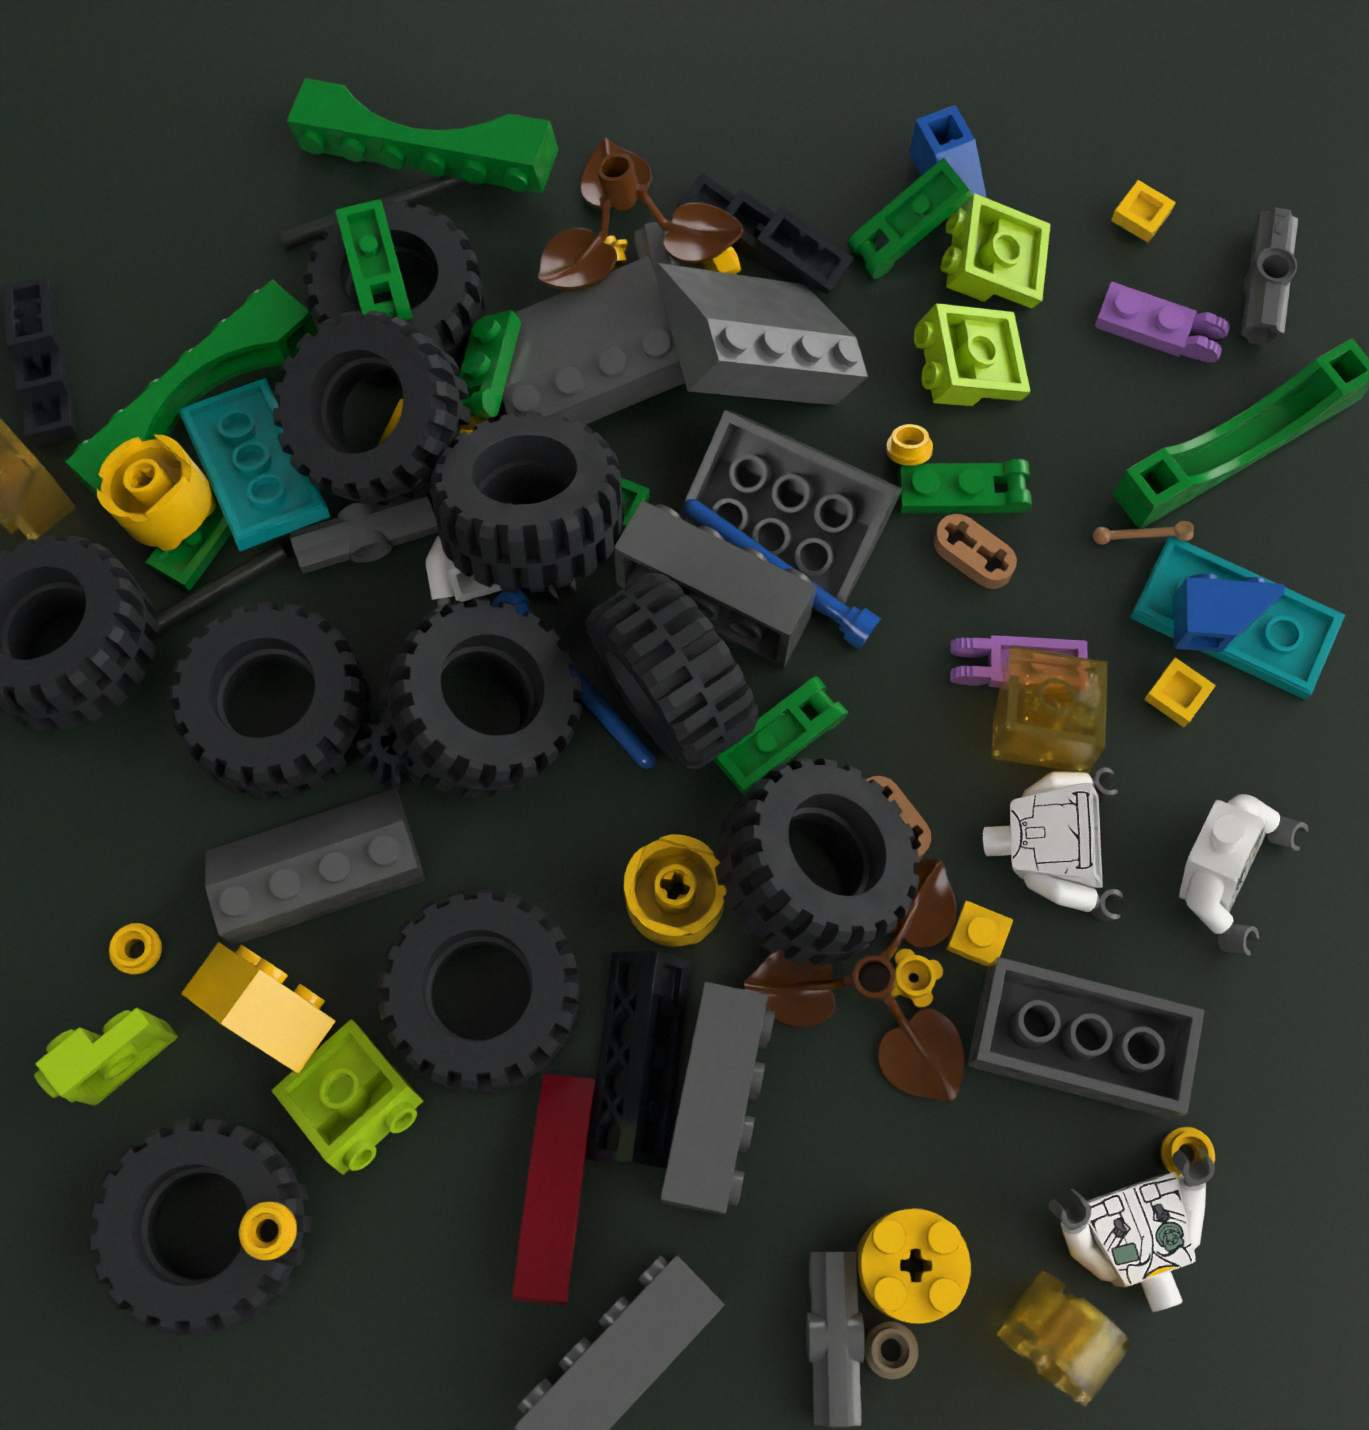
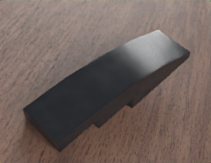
[676,172,854,294]
[3,276,78,449]

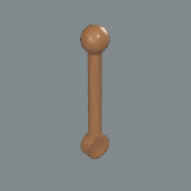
[1093,521,1194,545]

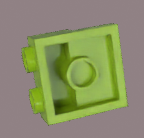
[941,193,1051,309]
[914,303,1031,406]
[34,1007,178,1106]
[271,1019,424,1175]

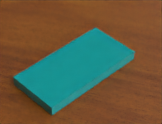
[178,378,330,551]
[1129,536,1345,700]

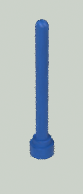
[683,499,881,650]
[490,588,656,769]

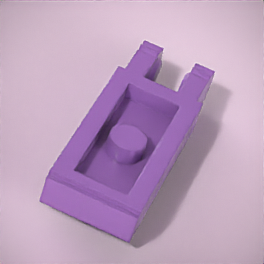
[1095,282,1230,363]
[950,635,1088,692]

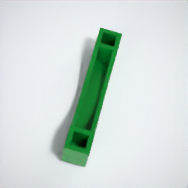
[287,78,558,193]
[65,279,317,498]
[1113,338,1369,529]

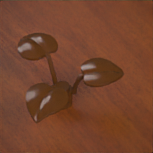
[537,137,743,290]
[743,859,964,1102]

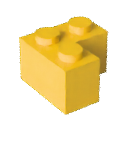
[181,942,335,1074]

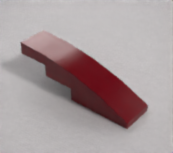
[513,1074,595,1306]

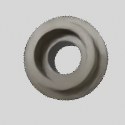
[864,1321,918,1379]

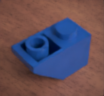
[909,105,987,221]
[1173,573,1285,652]

